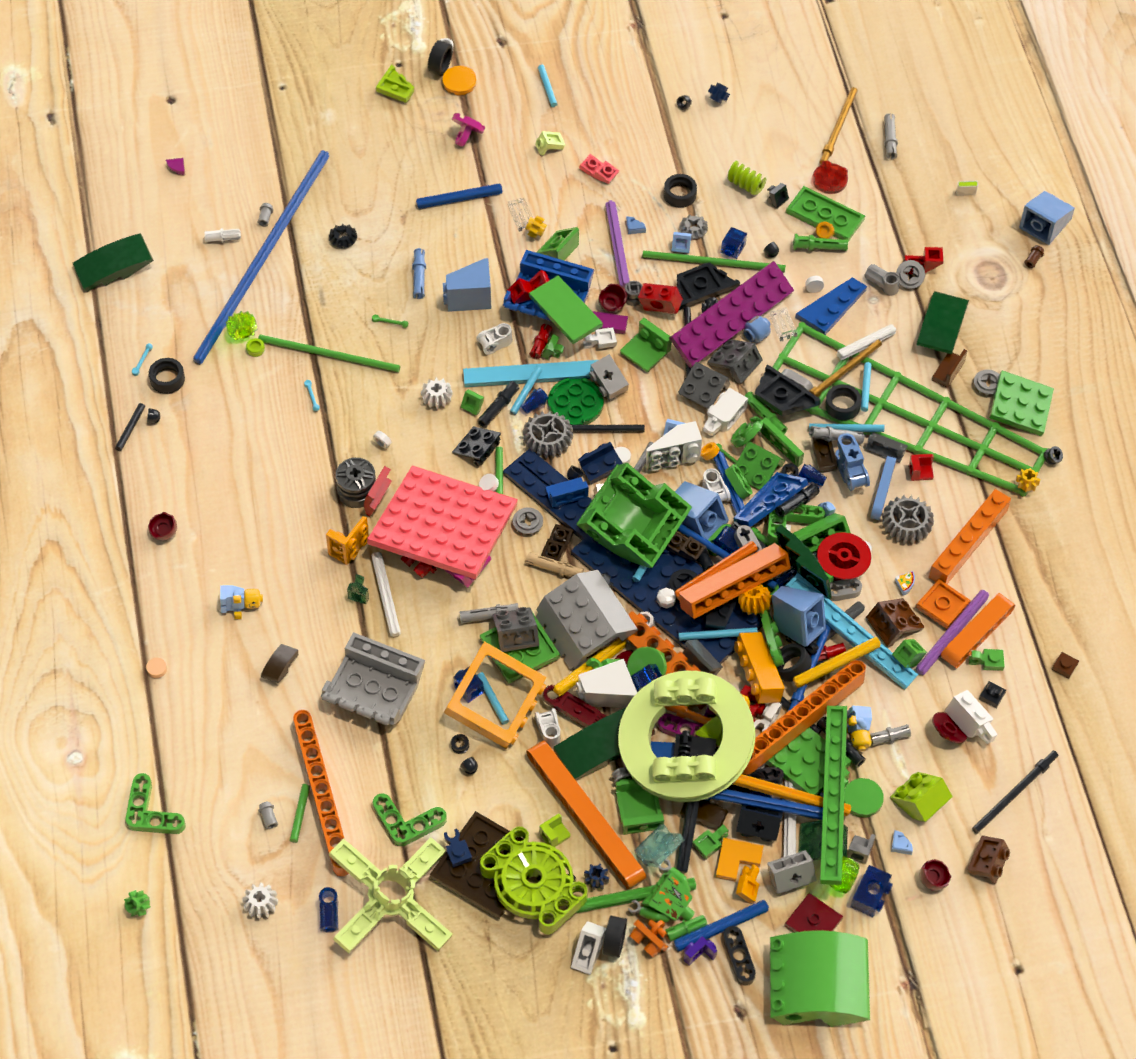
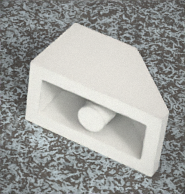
[571,921,606,975]

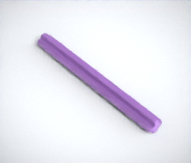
[605,200,630,289]
[916,590,989,675]

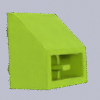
[890,772,953,822]

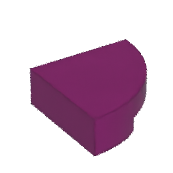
[166,158,185,175]

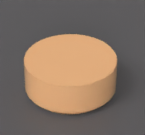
[146,658,167,678]

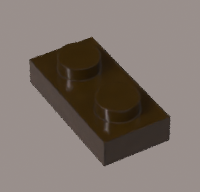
[811,438,838,472]

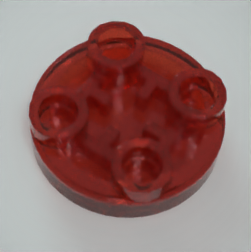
[813,161,848,194]

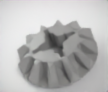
[679,214,708,239]
[896,260,925,289]
[973,370,999,396]
[513,507,543,535]

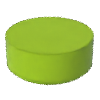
[246,338,265,357]

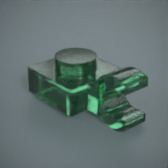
[347,574,369,604]

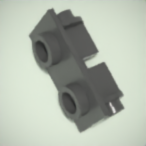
[866,432,908,463]

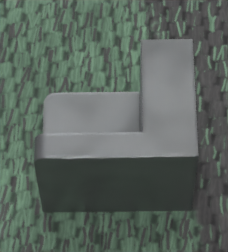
[847,834,876,864]

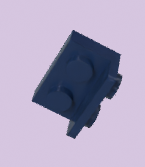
[578,442,623,485]

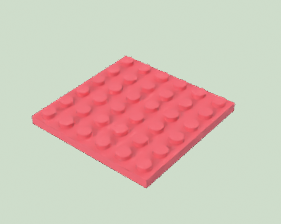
[367,465,518,580]

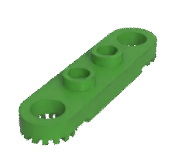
[760,610,784,667]

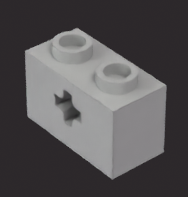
[589,354,629,401]
[767,850,817,894]

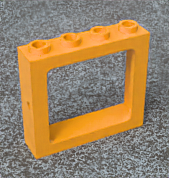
[443,641,547,749]

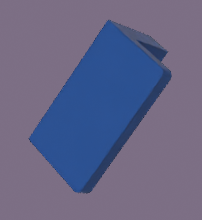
[546,478,589,507]

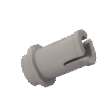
[257,203,274,227]
[258,801,278,829]

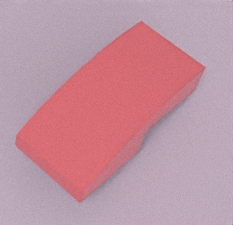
[579,154,619,184]

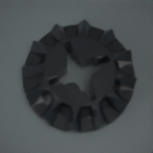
[329,223,357,248]
[669,569,698,592]

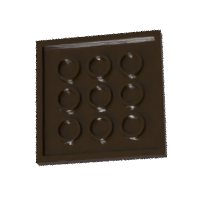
[430,811,528,919]

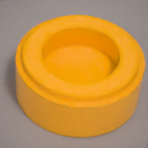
[816,222,834,239]
[701,442,720,460]

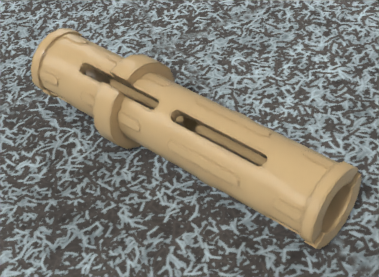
[526,552,584,577]

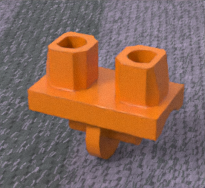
[630,919,669,957]

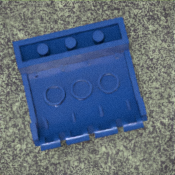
[503,250,594,321]

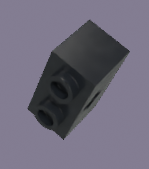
[736,805,783,842]

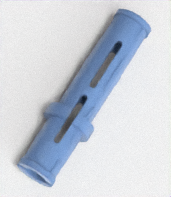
[412,248,426,299]

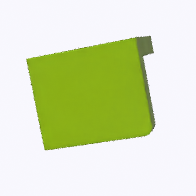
[539,813,571,847]

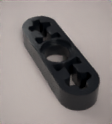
[723,926,756,986]

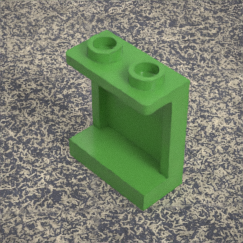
[615,779,664,835]

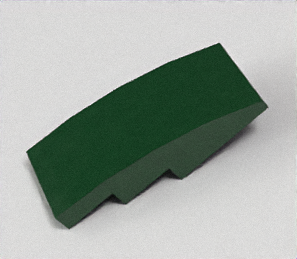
[72,233,154,292]
[916,291,969,354]
[776,525,832,600]
[553,707,626,780]

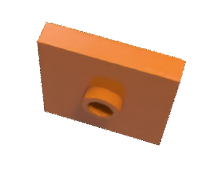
[915,579,971,629]

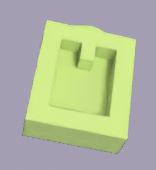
[535,131,565,155]

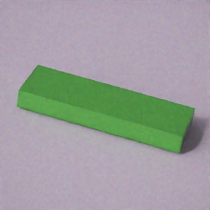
[760,417,804,467]

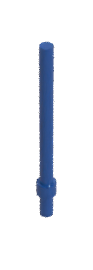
[678,524,778,590]
[788,624,831,711]

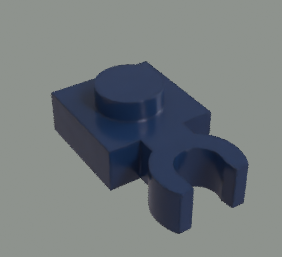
[444,828,472,867]

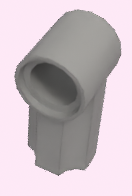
[865,264,900,296]

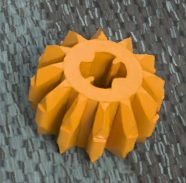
[738,584,772,615]

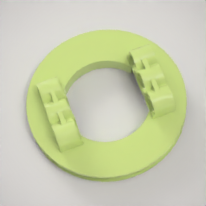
[618,671,755,802]

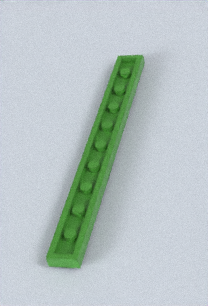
[820,706,847,885]

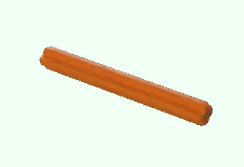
[674,541,758,601]

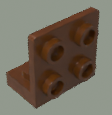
[866,598,924,647]

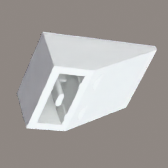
[645,421,702,472]

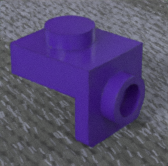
[683,936,717,966]

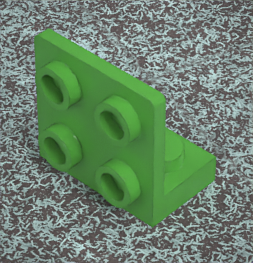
[620,318,672,372]
[736,441,785,490]

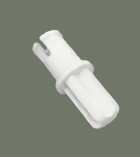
[204,228,241,243]

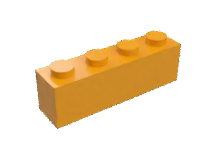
[734,632,785,703]

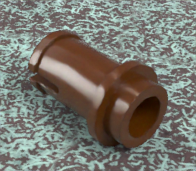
[1024,245,1044,268]

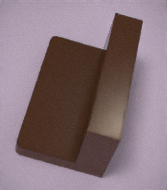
[932,349,967,388]

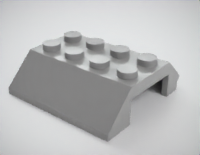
[536,570,638,671]
[321,632,425,725]

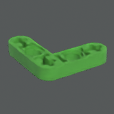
[767,504,825,545]
[126,773,186,834]
[373,793,447,847]

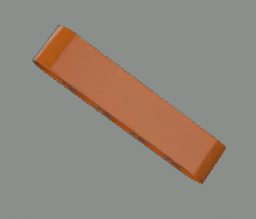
[940,593,1016,668]

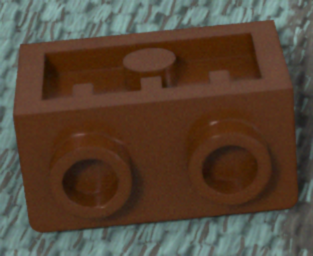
[967,835,1010,884]

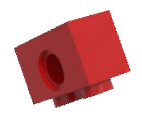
[638,283,683,314]

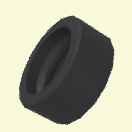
[428,40,453,75]
[664,174,697,208]
[148,357,185,394]
[825,384,861,421]
[773,643,812,682]
[603,915,627,958]

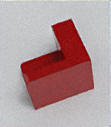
[909,454,934,481]

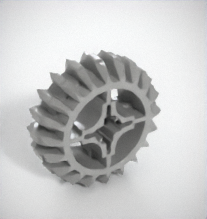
[523,410,573,458]
[882,495,934,544]

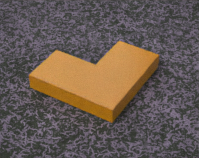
[716,838,764,882]

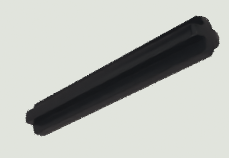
[676,800,700,873]

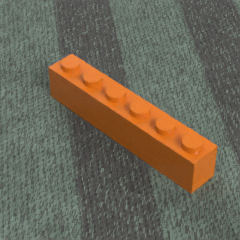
[929,489,1011,584]
[678,543,791,619]

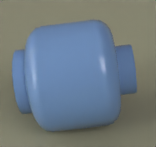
[743,316,771,343]

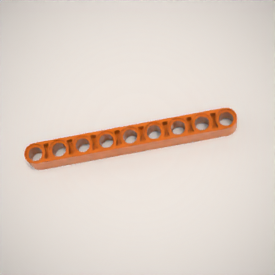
[742,660,866,775]
[293,710,349,877]
[526,740,646,889]

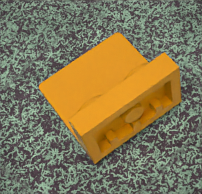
[326,516,369,565]

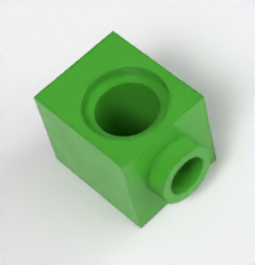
[892,639,927,668]

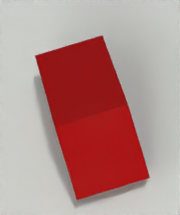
[904,247,944,274]
[507,270,550,304]

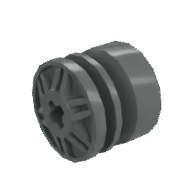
[335,458,376,508]

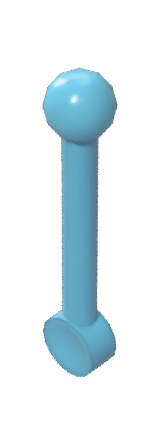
[132,343,153,376]
[304,380,320,411]

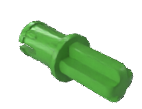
[665,915,707,942]

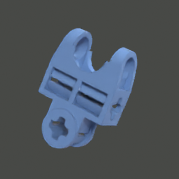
[835,433,870,491]

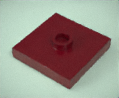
[785,893,843,932]

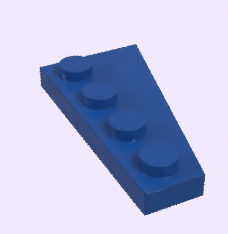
[795,277,867,335]

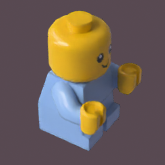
[220,585,263,619]
[847,706,872,752]

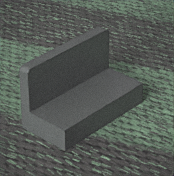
[683,639,723,675]

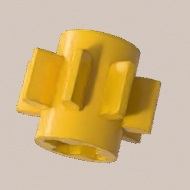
[525,215,547,238]
[1016,468,1041,492]

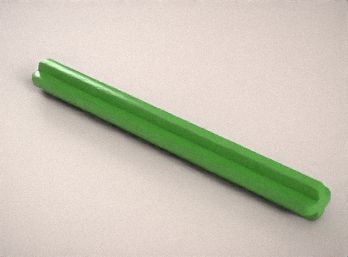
[577,878,696,913]

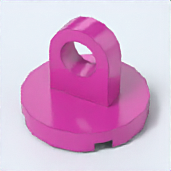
[451,113,486,147]

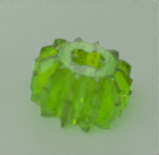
[226,311,258,341]
[830,856,860,894]

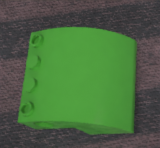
[576,463,692,568]
[770,931,870,1027]

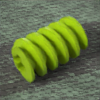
[728,160,767,196]

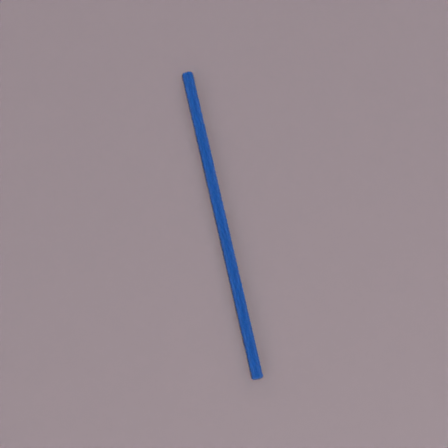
[193,150,329,364]

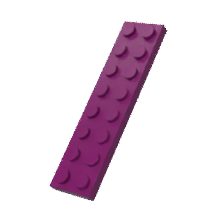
[669,261,794,368]

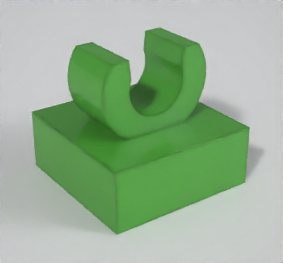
[541,334,565,359]
[461,389,484,415]

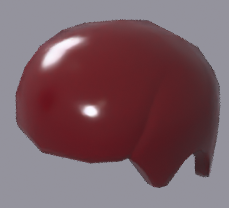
[598,284,627,313]
[148,512,178,541]
[920,859,952,891]

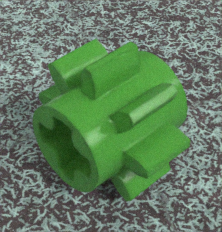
[124,890,151,917]

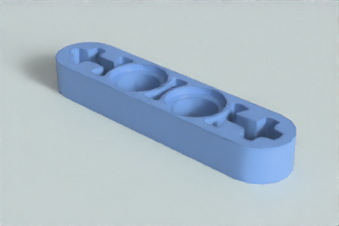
[870,456,897,520]

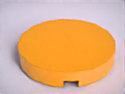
[442,66,477,95]

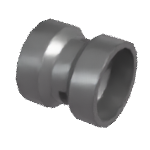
[625,281,642,306]

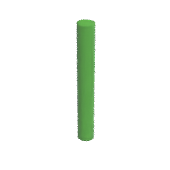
[495,446,503,494]
[290,784,310,843]

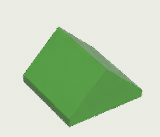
[536,227,579,261]

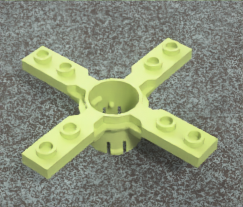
[329,837,452,953]

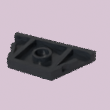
[677,262,740,311]
[755,365,821,416]

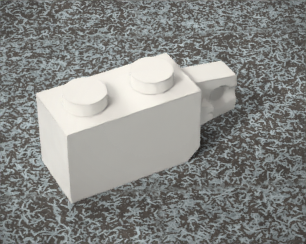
[703,388,748,436]
[945,690,998,744]

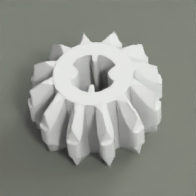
[421,377,453,410]
[242,882,278,920]

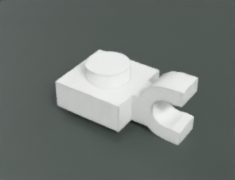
[583,328,617,349]
[754,702,781,732]

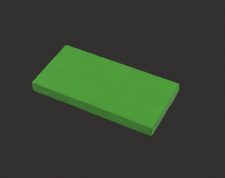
[786,186,865,242]
[529,275,603,344]

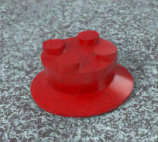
[817,532,872,581]

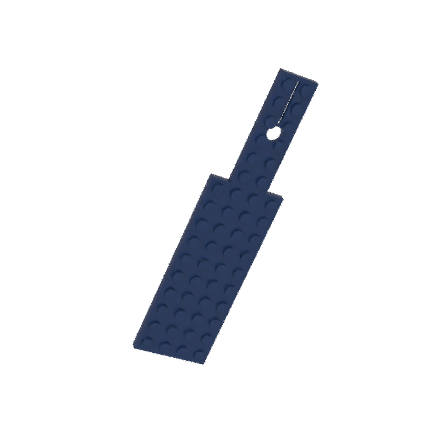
[503,448,763,664]

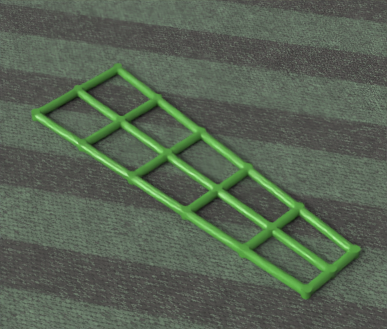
[772,322,1048,497]

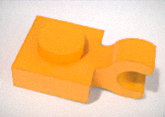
[736,864,760,903]

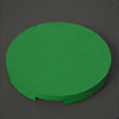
[548,378,604,425]

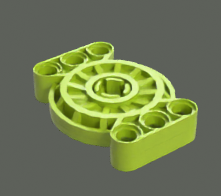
[480,826,588,934]

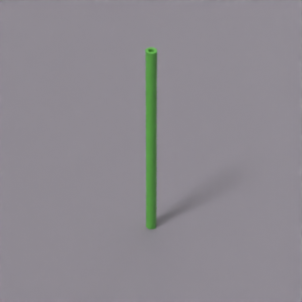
[642,250,786,272]
[258,334,401,372]

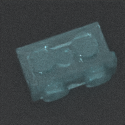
[635,824,685,867]

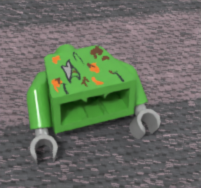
[628,859,695,923]

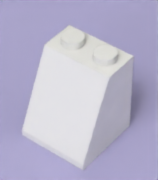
[576,659,637,708]

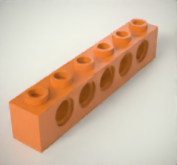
[626,611,706,710]

